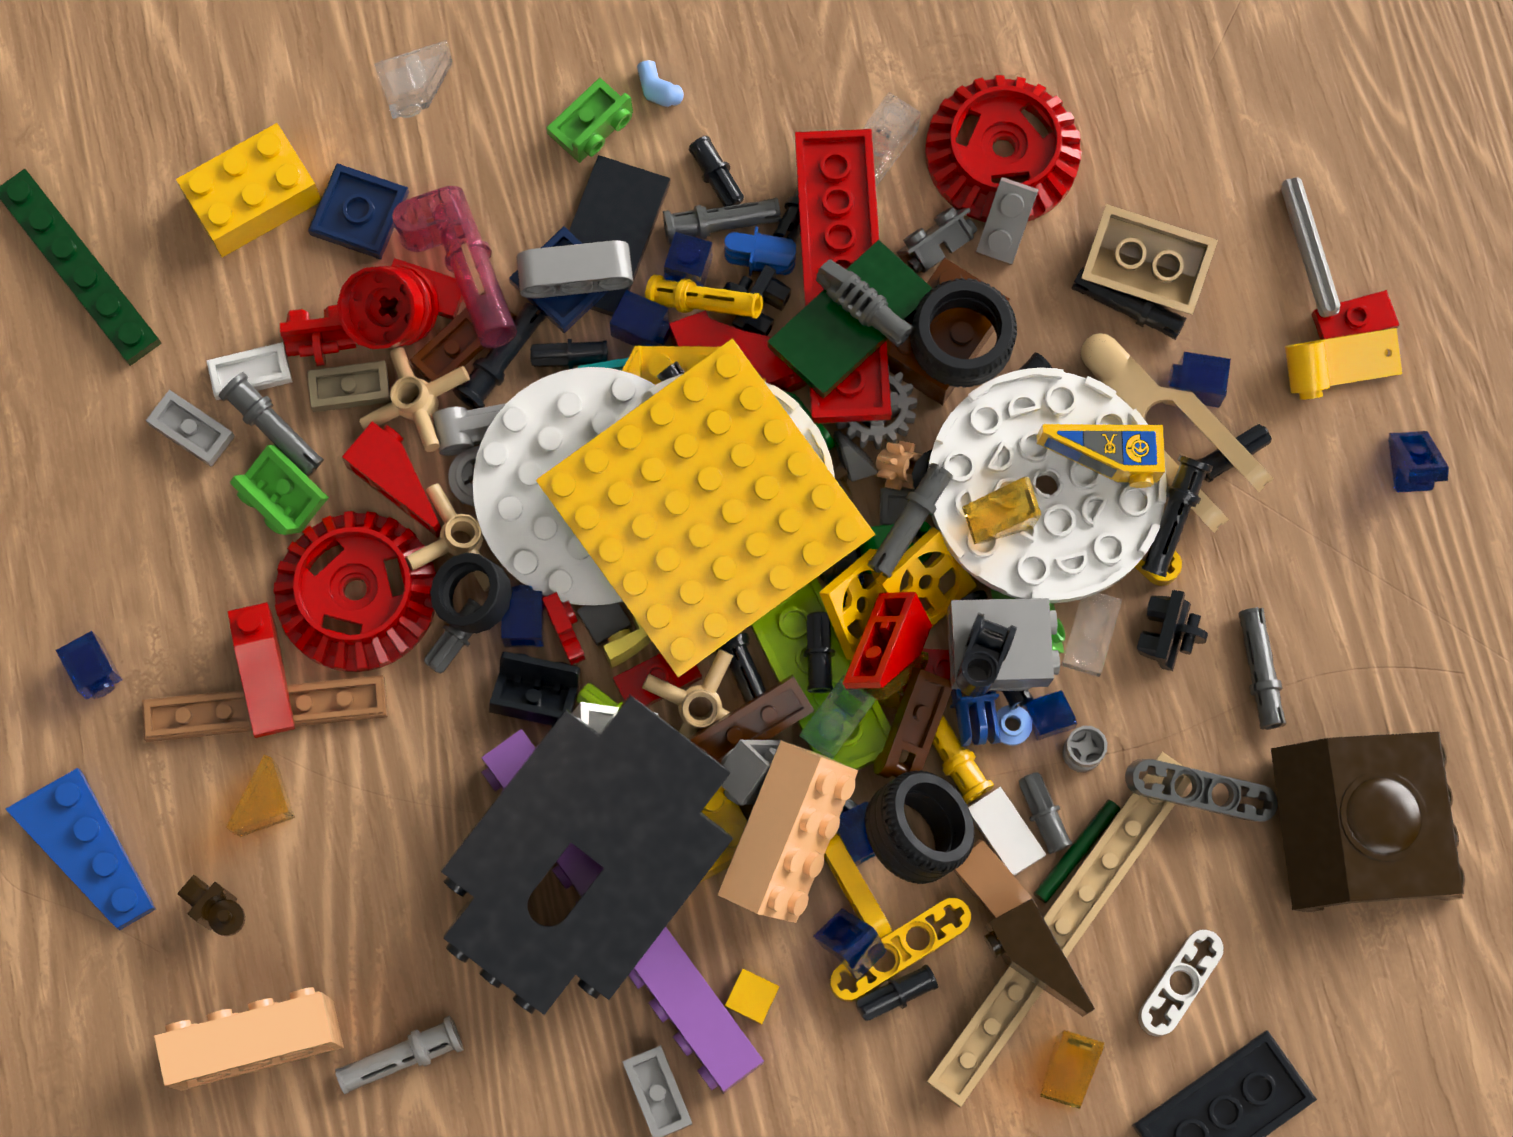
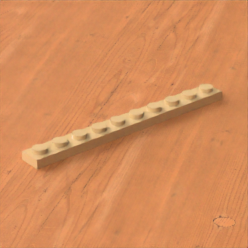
[926,751,1191,1108]

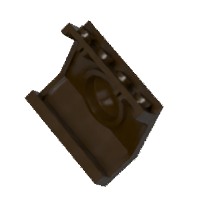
[1271,732,1465,912]

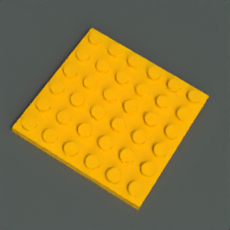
[536,338,875,678]

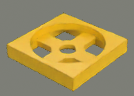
[875,527,977,628]
[819,549,884,660]

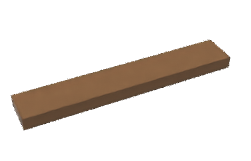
[142,675,388,742]

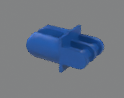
[725,226,796,277]
[949,679,1001,747]

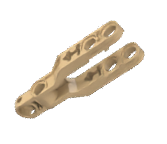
[1081,333,1273,533]

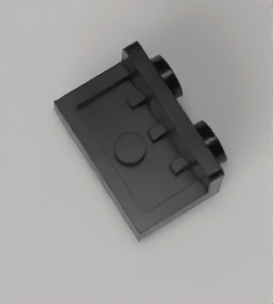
[489,651,580,726]

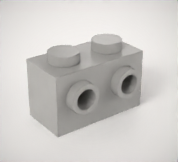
[721,740,784,806]

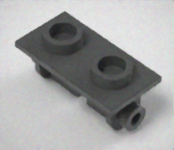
[896,207,977,274]

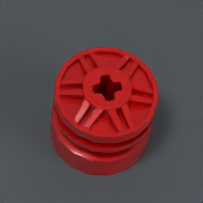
[337,265,439,349]

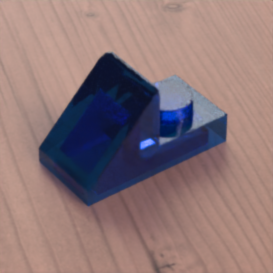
[1388,431,1449,492]
[813,908,886,979]

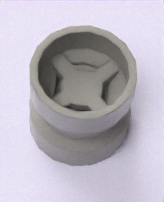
[1062,726,1107,772]

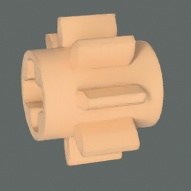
[876,441,922,490]

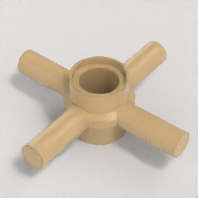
[359,347,470,452]
[405,483,490,592]
[642,649,733,738]

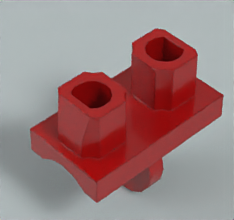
[280,305,357,367]

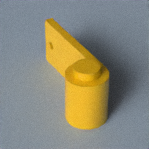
[1285,328,1402,400]

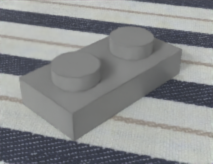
[976,177,1039,264]
[145,390,235,467]
[622,1045,693,1137]

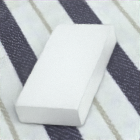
[206,342,293,400]
[968,787,1046,876]

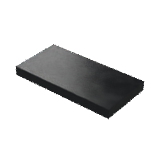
[569,155,670,319]
[1132,1030,1317,1137]

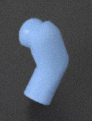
[637,60,684,107]

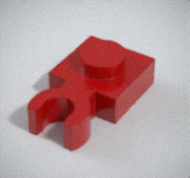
[542,592,586,665]

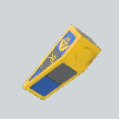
[1036,424,1165,488]

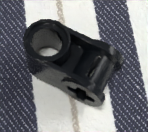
[956,612,1017,697]

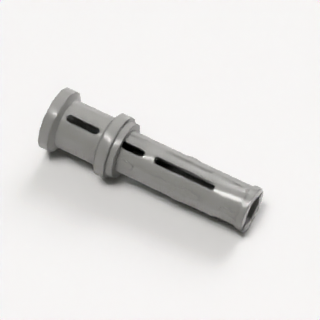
[335,1016,464,1094]

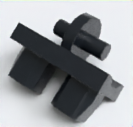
[723,265,791,336]
[1137,590,1208,671]

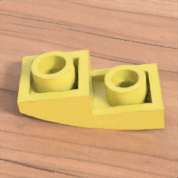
[603,616,651,668]

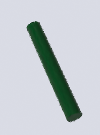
[1034,799,1121,903]

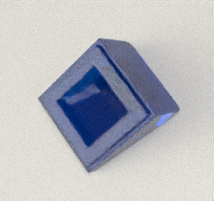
[1024,690,1078,741]

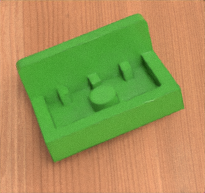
[546,77,633,163]
[230,445,329,535]

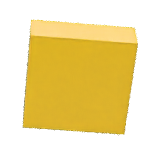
[725,968,780,1025]

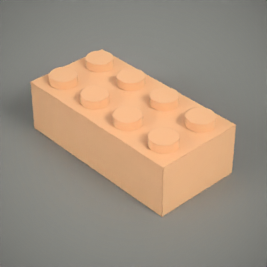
[718,740,858,923]
[154,987,344,1091]

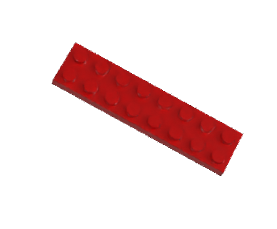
[795,129,892,423]

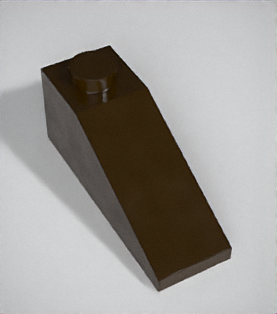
[984,898,1095,1017]

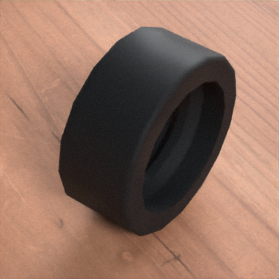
[430,553,512,634]

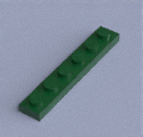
[0,169,162,366]

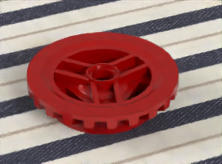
[925,75,1082,223]
[273,511,436,672]

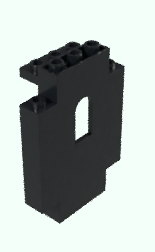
[441,694,733,1015]

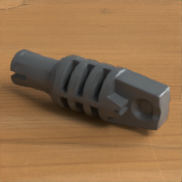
[816,259,913,347]

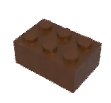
[887,258,1010,406]

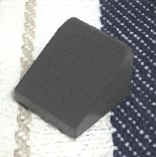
[833,430,878,482]

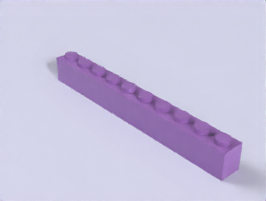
[481,729,764,1094]

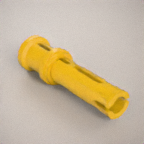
[645,274,763,319]
[932,715,994,804]

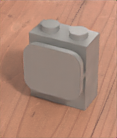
[947,598,1060,691]

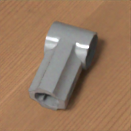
[433,403,506,456]

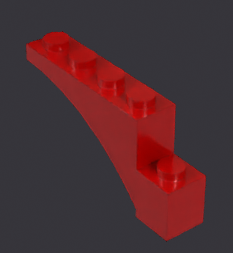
[669,310,807,392]

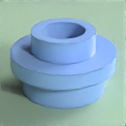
[997,705,1032,746]

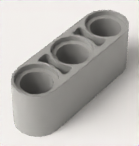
[516,240,633,298]

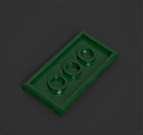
[767,240,932,399]

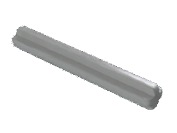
[1281,177,1341,317]

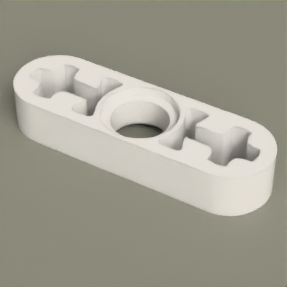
[1138,930,1223,1036]

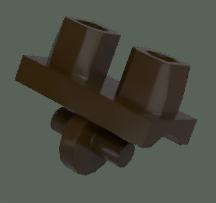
[178,875,246,936]

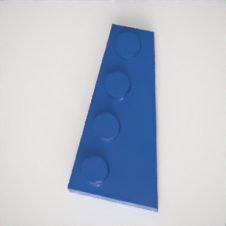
[5,768,156,930]

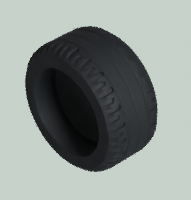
[910,278,1017,388]
[865,770,975,884]

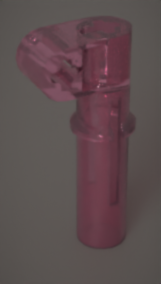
[392,186,517,348]

